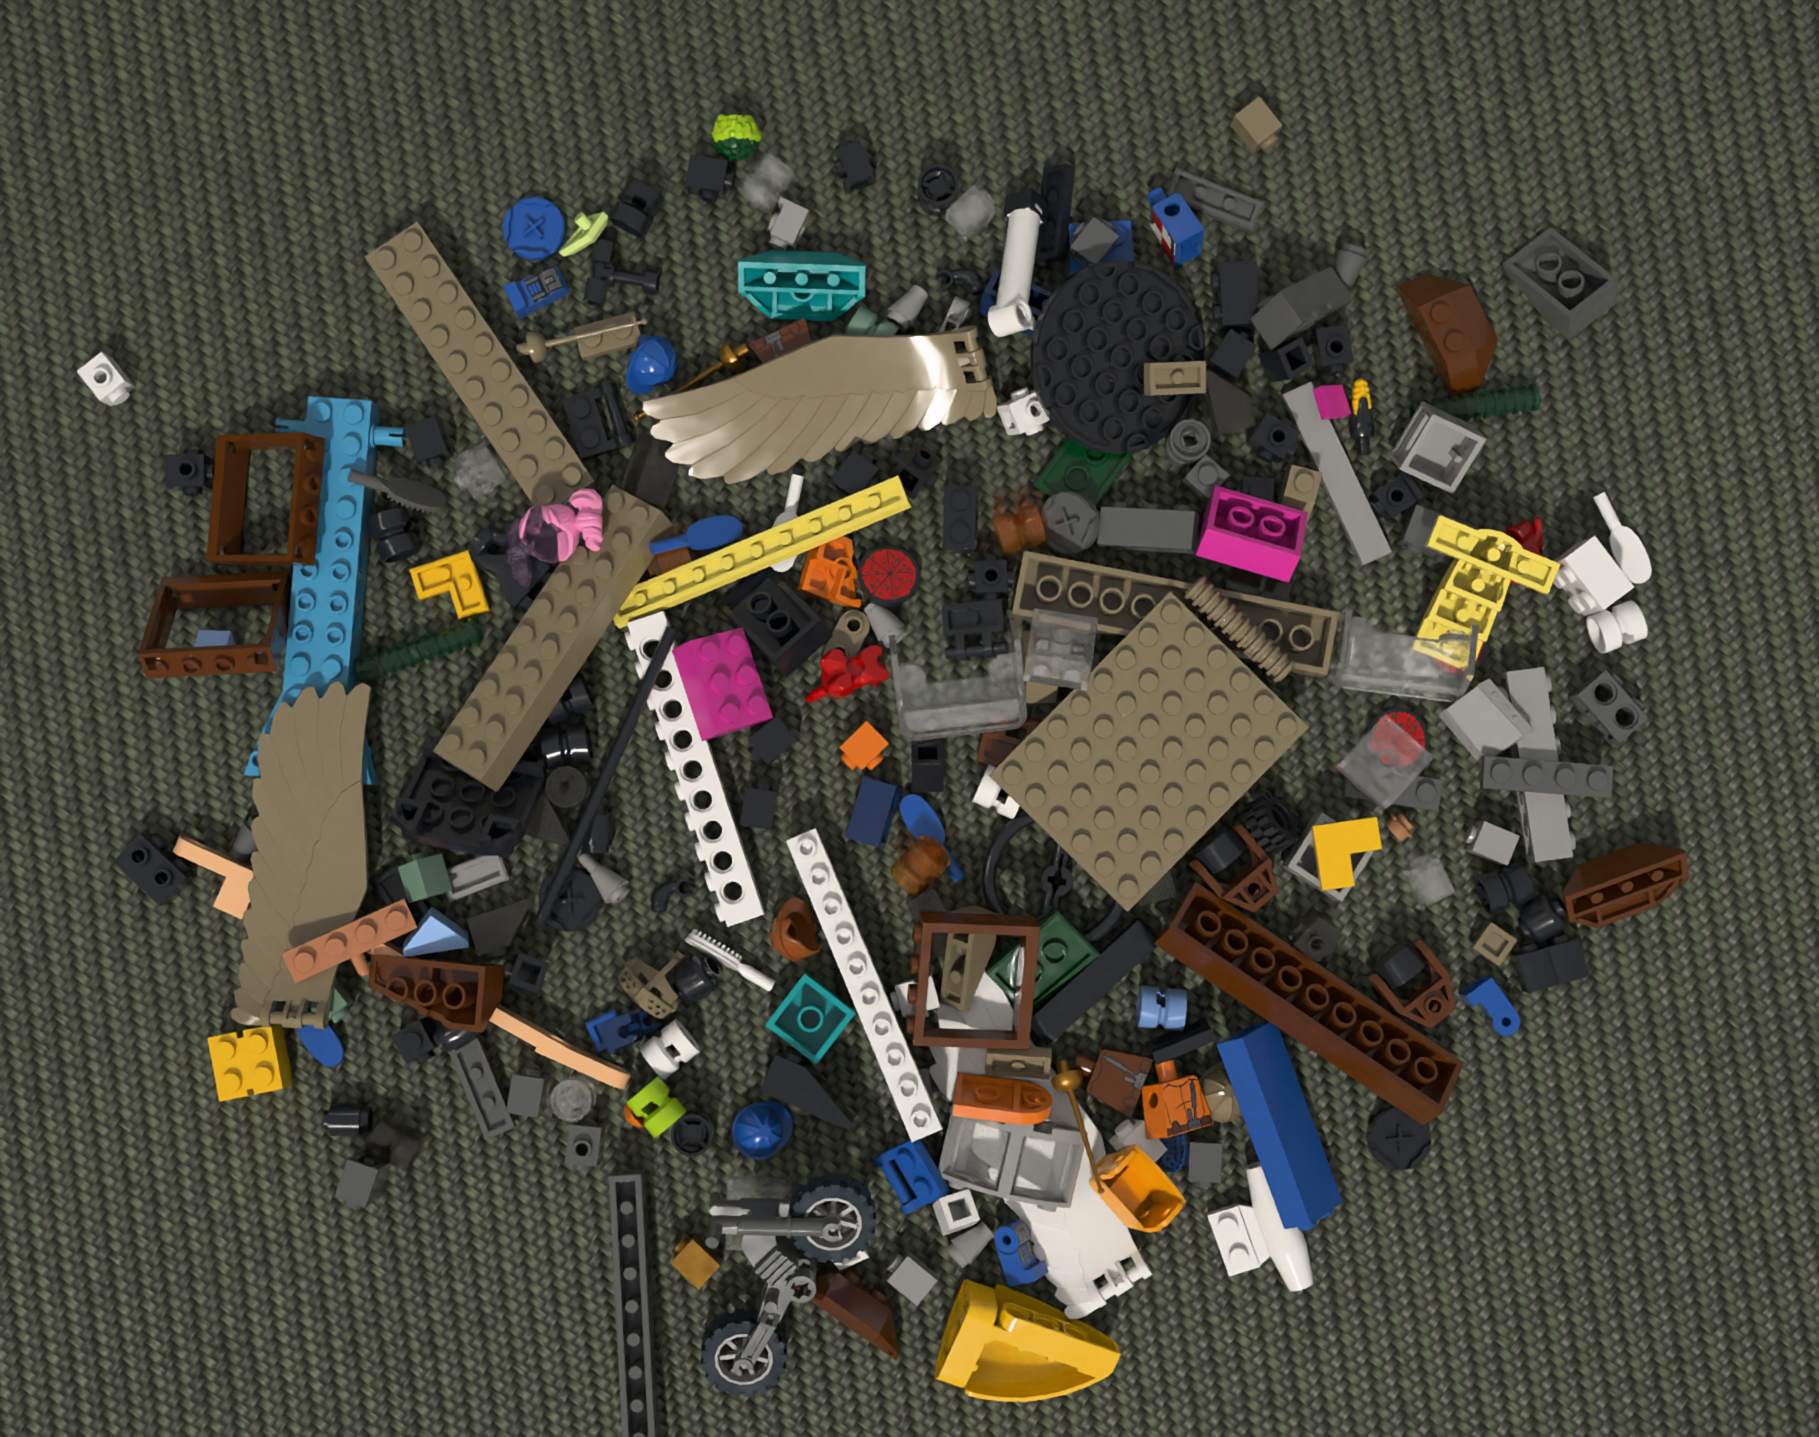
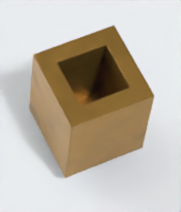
[670,1233,723,1290]

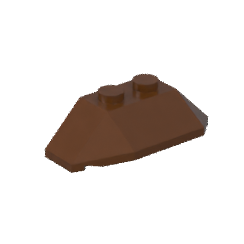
[1396,274,1498,400]
[1562,843,1689,928]
[795,1267,900,1361]

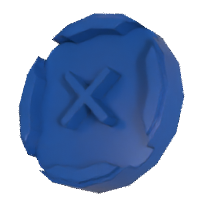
[502,197,566,261]

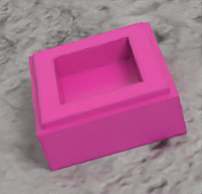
[1313,385,1352,420]

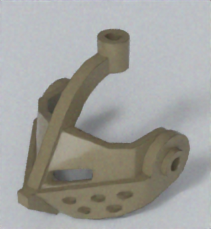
[618,950,687,1019]

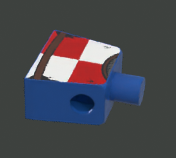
[1147,187,1204,268]

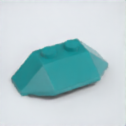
[738,250,866,321]

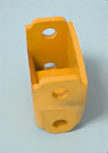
[1089,1144,1186,1233]

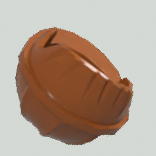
[769,897,821,962]

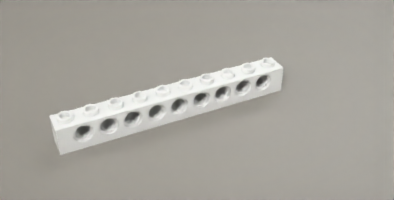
[625,611,766,927]
[786,828,943,1142]

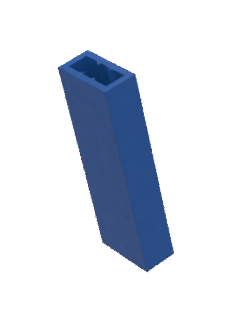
[1217,1021,1343,1231]

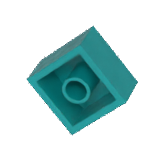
[765,971,857,1064]

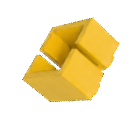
[207,1024,294,1102]

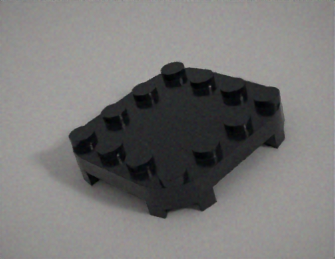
[395,735,548,857]

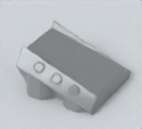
[1439,678,1533,765]

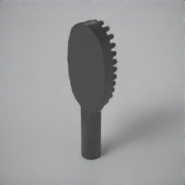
[347,469,446,514]

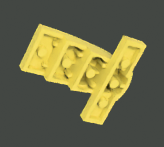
[1410,515,1561,672]

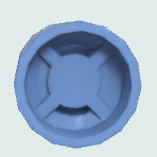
[1136,985,1187,1031]

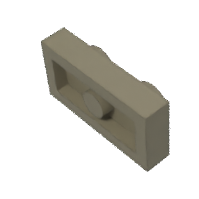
[573,312,641,361]
[1144,361,1206,396]
[985,1046,1052,1079]

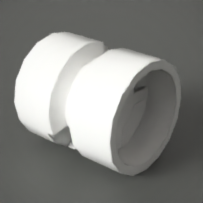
[1586,600,1647,654]
[972,764,1020,819]
[639,1019,701,1080]

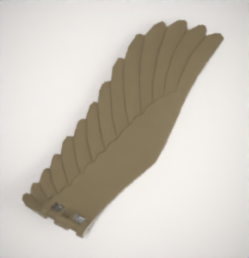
[643,325,998,484]
[230,681,372,1030]

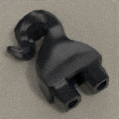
[468,520,555,613]

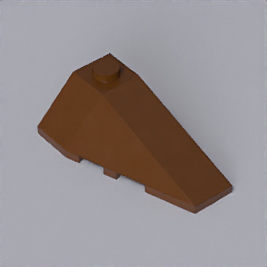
[368,954,505,1032]

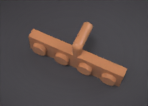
[281,898,417,983]

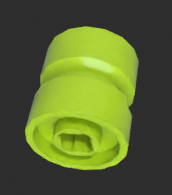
[626,1076,687,1138]

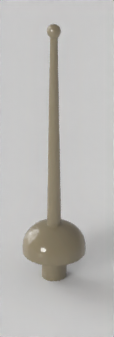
[516,318,648,363]

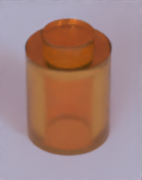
[647,546,693,577]

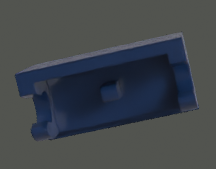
[845,776,903,849]
[598,1006,662,1055]

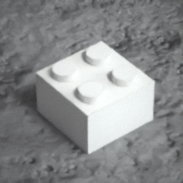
[1553,536,1634,616]

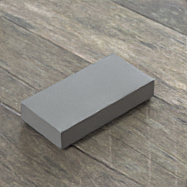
[446,855,511,902]

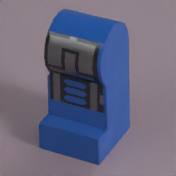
[503,266,570,319]
[1458,975,1520,1036]
[994,1219,1048,1287]

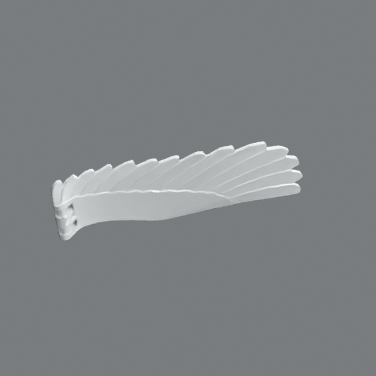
[929,971,1153,1319]

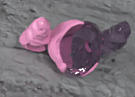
[506,488,603,588]

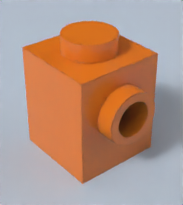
[839,721,889,771]

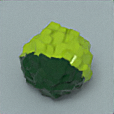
[711,114,762,161]

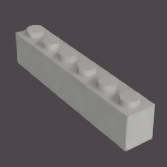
[1498,667,1576,862]

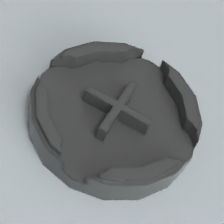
[1039,490,1100,555]

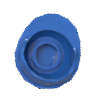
[626,334,679,395]
[731,1102,793,1160]

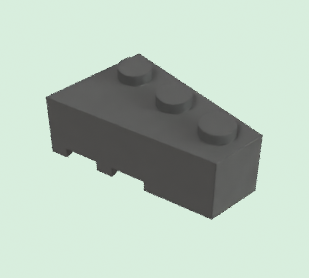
[1250,266,1352,350]
[1097,502,1204,559]

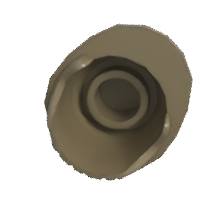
[1198,1061,1242,1123]

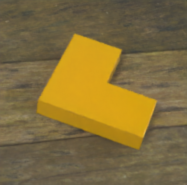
[409,550,491,620]
[1311,817,1382,891]

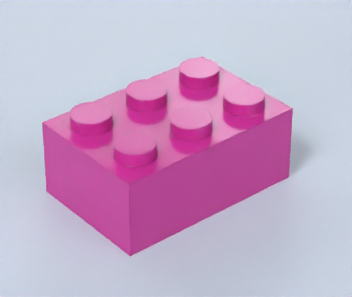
[1196,485,1308,583]
[672,627,773,741]

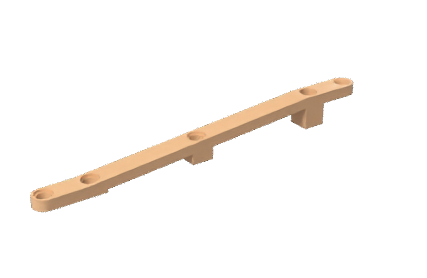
[173,836,631,1089]

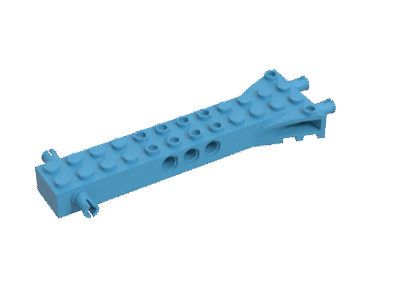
[243,396,407,785]

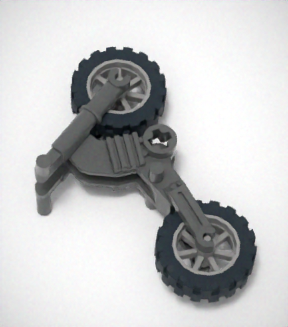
[701,1173,876,1397]

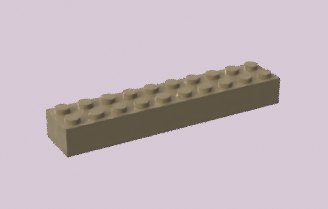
[365,222,600,519]
[433,485,675,792]
[1010,551,1339,678]

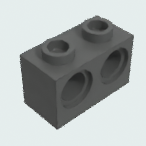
[1568,670,1649,745]

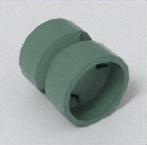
[844,306,901,335]

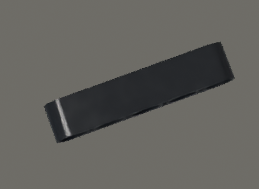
[1031,917,1158,1046]

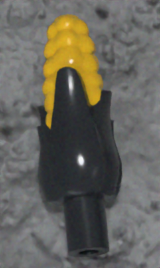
[1349,379,1375,455]

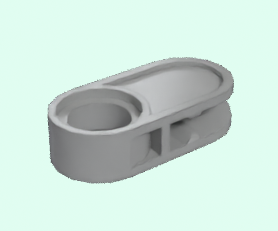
[939,296,971,332]

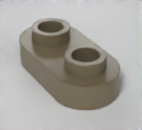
[824,610,870,658]

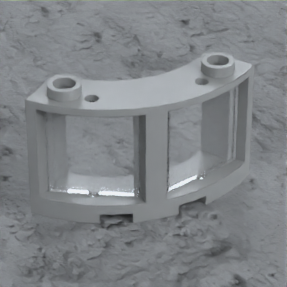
[938,1102,1088,1212]

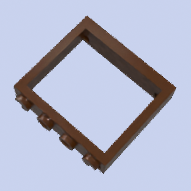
[206,432,325,566]
[138,571,292,678]
[905,912,1040,1050]

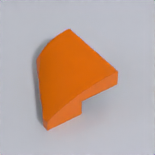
[797,536,861,609]

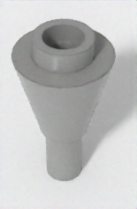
[578,853,629,904]

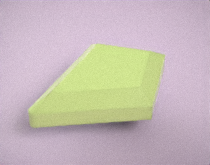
[558,212,608,257]

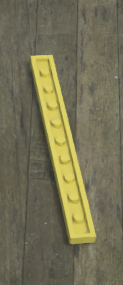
[613,476,911,629]

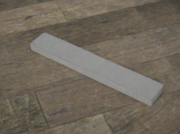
[1281,382,1392,566]

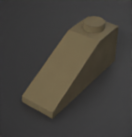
[939,905,999,1012]

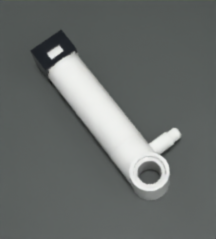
[988,188,1049,337]

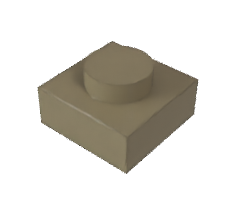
[1470,921,1517,966]

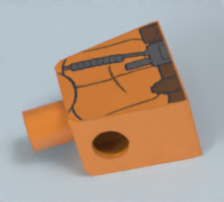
[1142,1059,1213,1139]

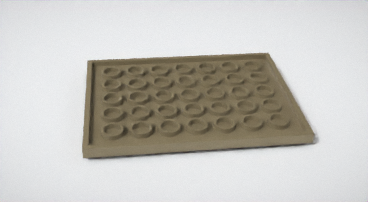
[989,592,1309,912]

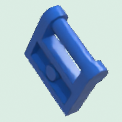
[872,1139,951,1215]

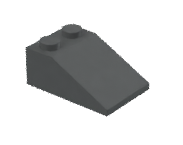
[1503,227,1618,340]

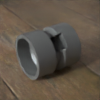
[1164,419,1211,468]

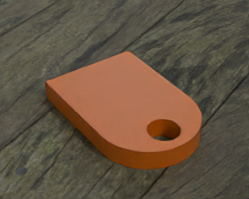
[953,1072,1052,1125]

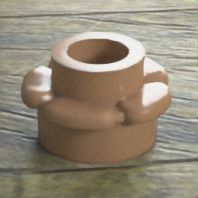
[1384,813,1414,842]

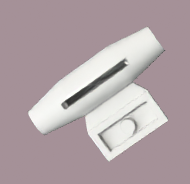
[1207,1161,1314,1291]

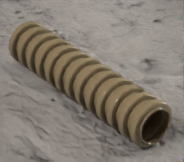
[1184,576,1296,683]

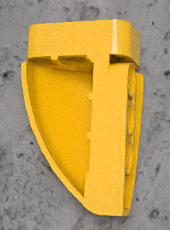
[934,1279,1121,1402]

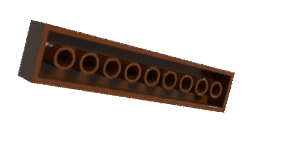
[1154,881,1464,1125]

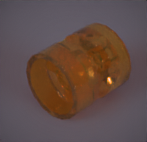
[992,504,1047,556]
[891,835,951,896]

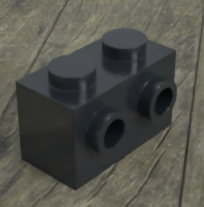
[113,833,196,906]

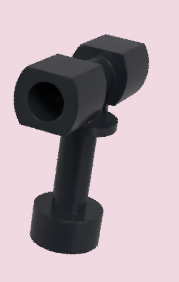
[583,239,661,307]

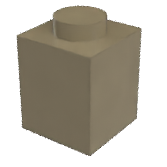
[1230,96,1283,154]

